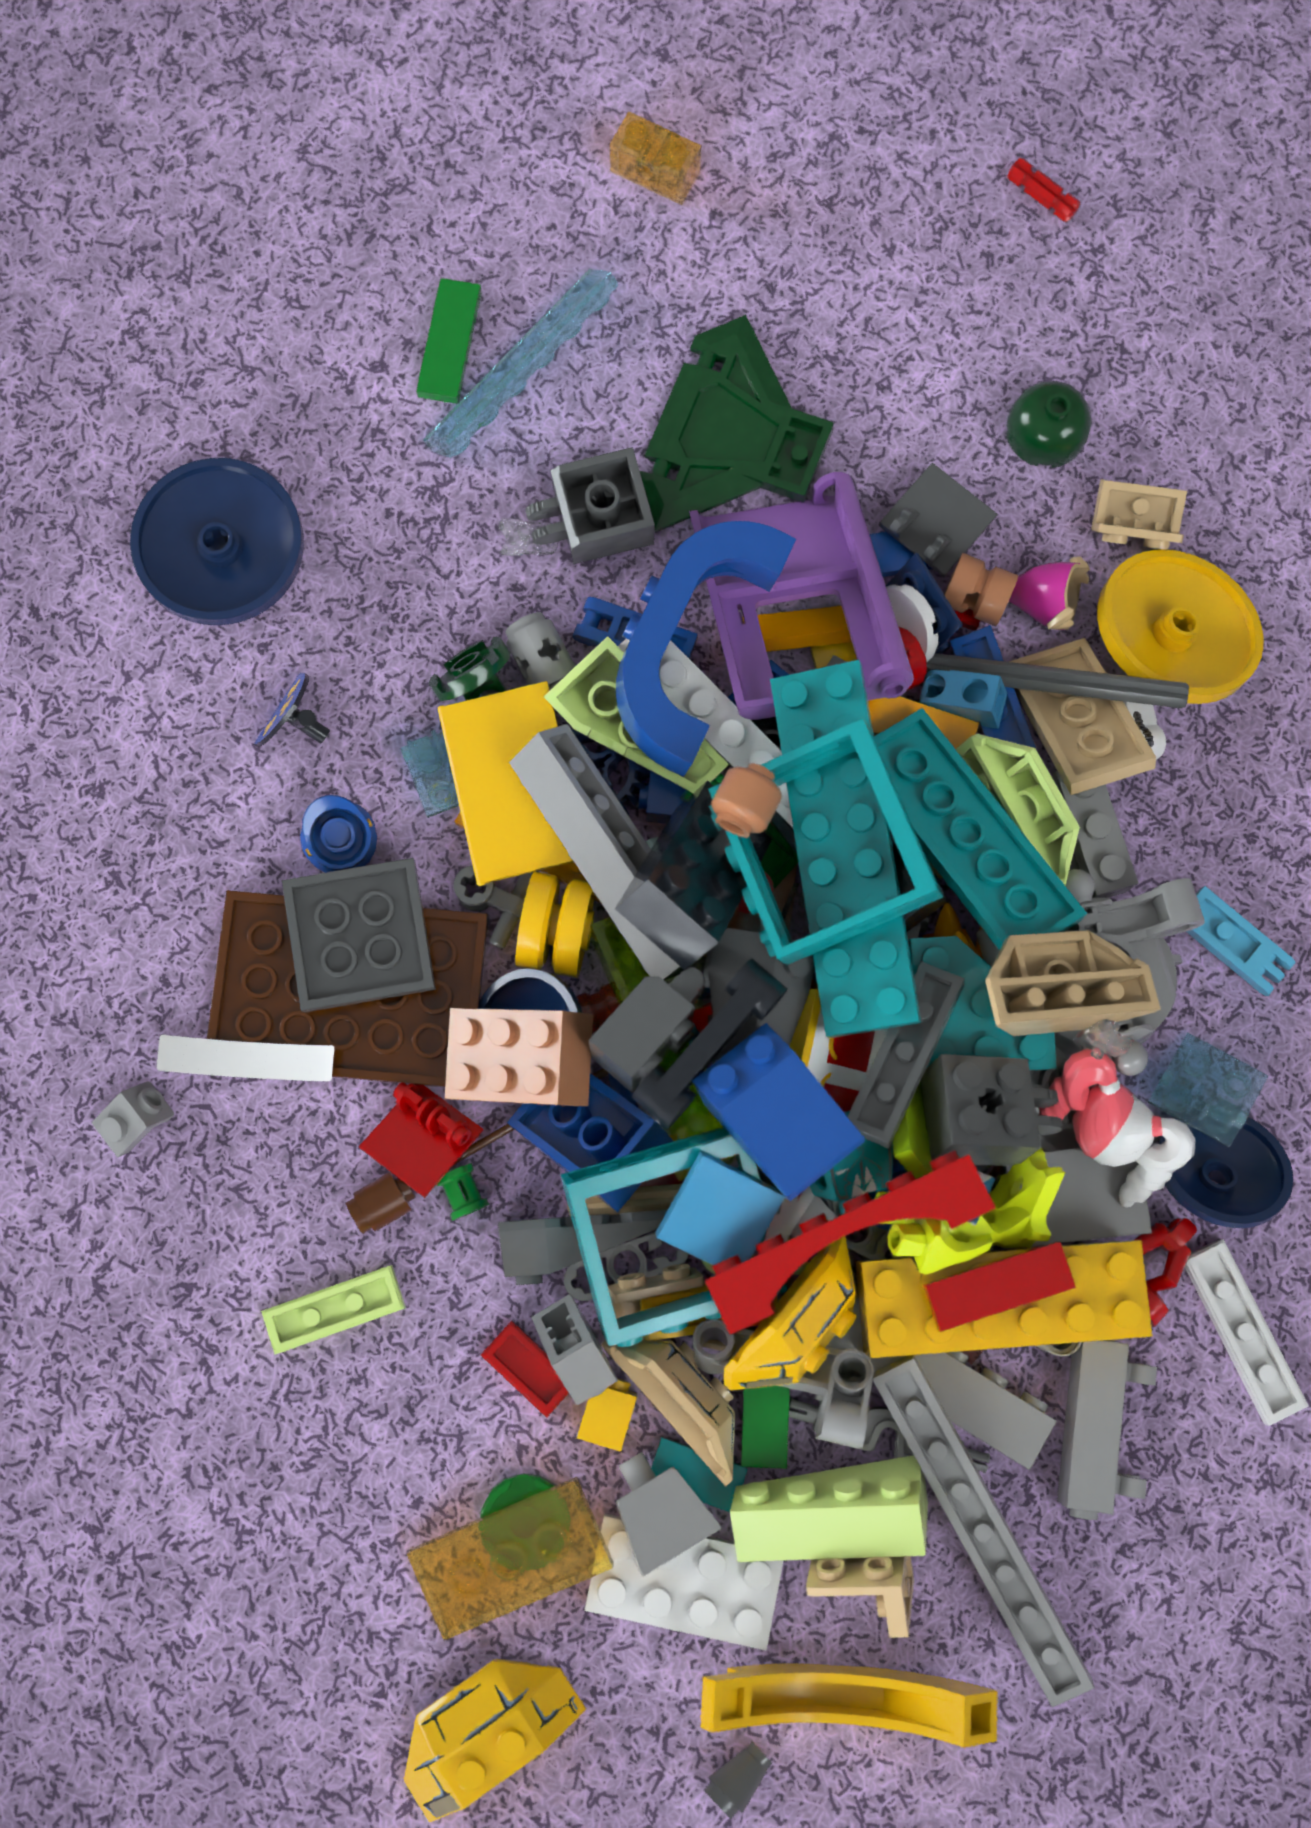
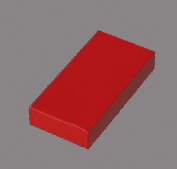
[481,1320,569,1418]

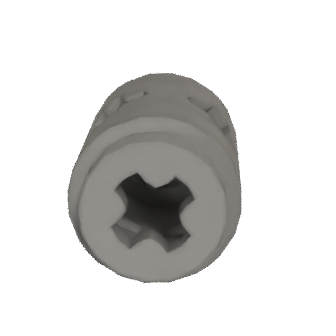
[505,612,575,690]

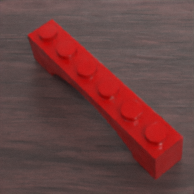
[705,1150,996,1335]

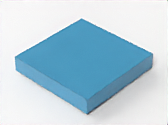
[655,1151,785,1265]

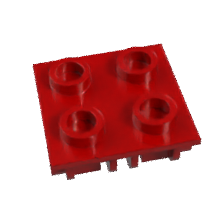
[358,1082,484,1198]

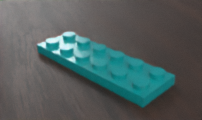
[874,708,1087,951]

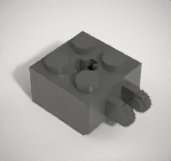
[525,447,655,565]
[589,967,706,1093]
[921,1054,1063,1166]

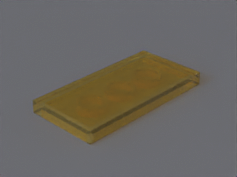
[407,1477,614,1641]

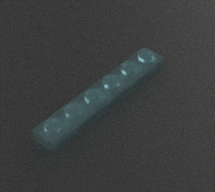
[423,269,619,458]

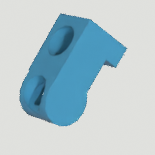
[919,670,1007,729]

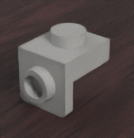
[92,1081,174,1158]

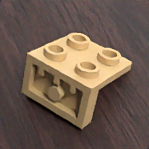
[806,1556,914,1638]

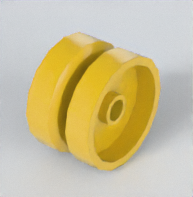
[515,871,595,978]

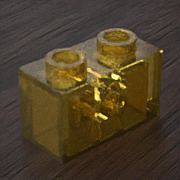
[610,111,702,205]

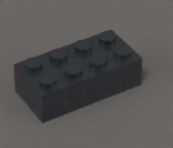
[615,780,773,970]

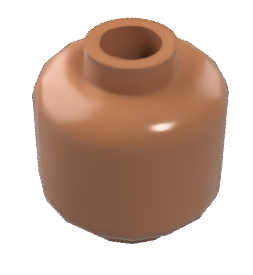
[711,763,782,838]

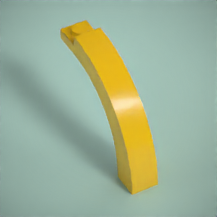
[701,1663,998,1748]

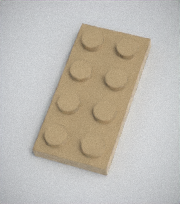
[1009,638,1156,795]

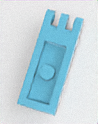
[1186,886,1296,996]

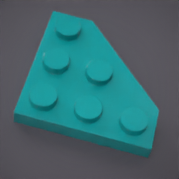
[908,936,1057,1070]

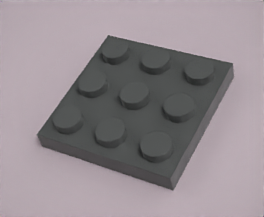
[282,858,436,1013]

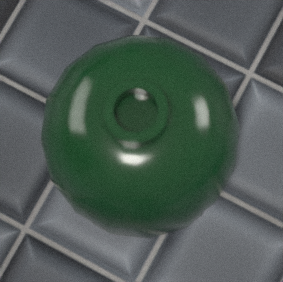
[1006,381,1092,468]

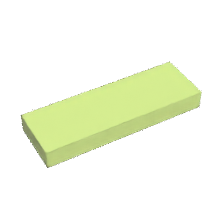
[261,1265,406,1355]

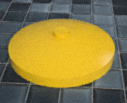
[1097,549,1264,704]

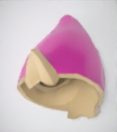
[1009,556,1089,631]

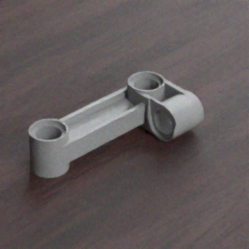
[693,1319,874,1449]

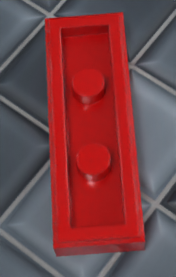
[923,1241,1076,1332]

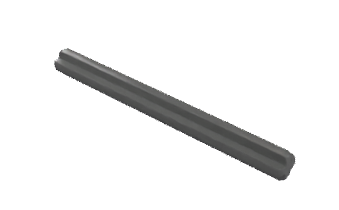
[926,653,1189,709]

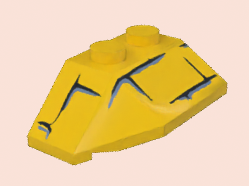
[724,1236,857,1390]
[404,1658,586,1822]

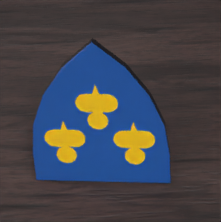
[253,673,330,747]

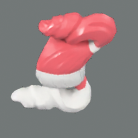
[1038,1049,1196,1208]

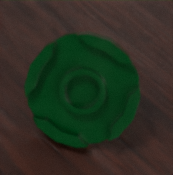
[428,636,511,701]

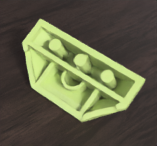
[956,734,1080,885]

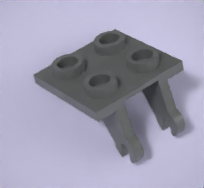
[878,463,998,577]

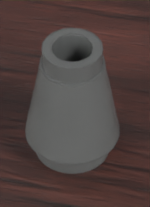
[704,1742,772,1819]

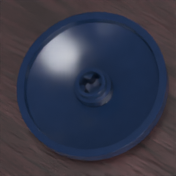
[130,458,304,625]

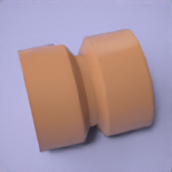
[944,553,1019,627]

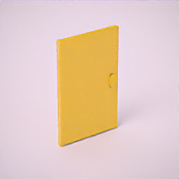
[437,681,574,886]

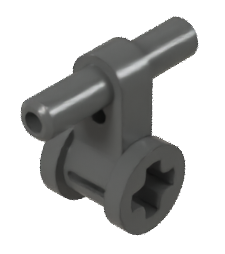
[454,866,540,949]

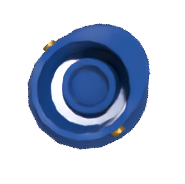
[300,795,377,873]

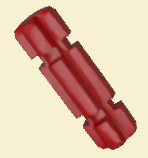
[1007,158,1081,222]

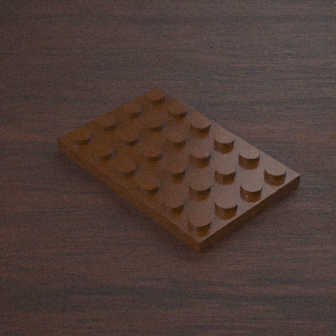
[207,890,489,1087]

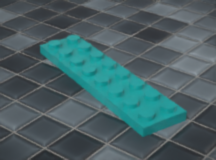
[770,660,921,1038]

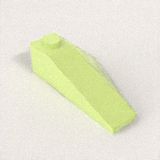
[544,636,729,793]

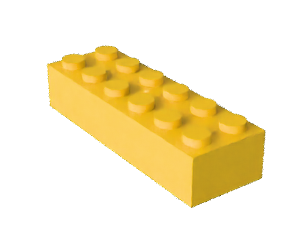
[855,1240,1153,1358]

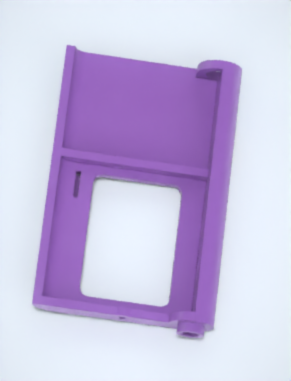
[689,472,914,720]

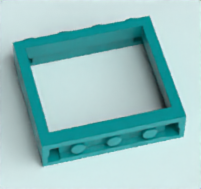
[708,718,943,965]
[560,1127,787,1347]

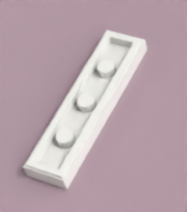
[1185,1239,1309,1426]

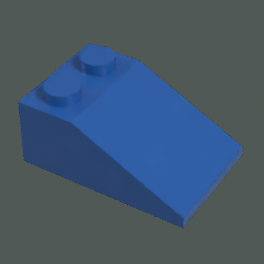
[692,1023,865,1201]
[507,1073,673,1213]

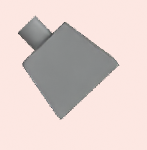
[616,1452,722,1577]

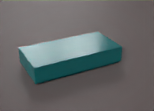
[651,1436,748,1513]

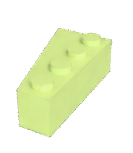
[730,1455,928,1562]

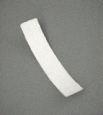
[156,1035,334,1081]

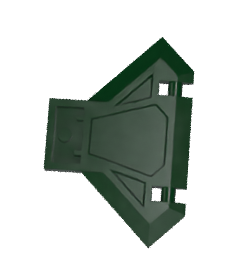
[640,315,834,533]

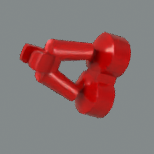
[1132,1218,1197,1328]

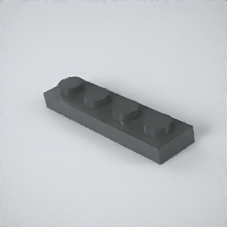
[848,962,965,1149]

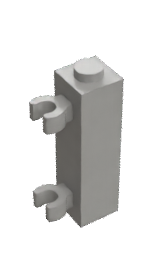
[1057,1340,1157,1520]

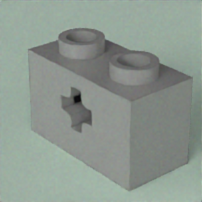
[531,1294,618,1405]

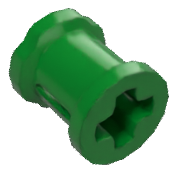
[437,1163,489,1221]

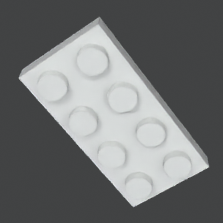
[585,1513,784,1651]

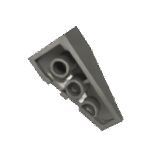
[498,1210,667,1285]

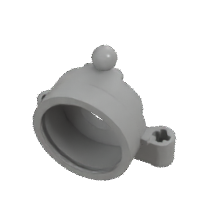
[976,869,1205,1076]

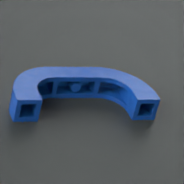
[616,521,796,777]

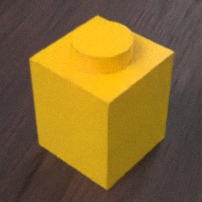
[577,1377,637,1452]

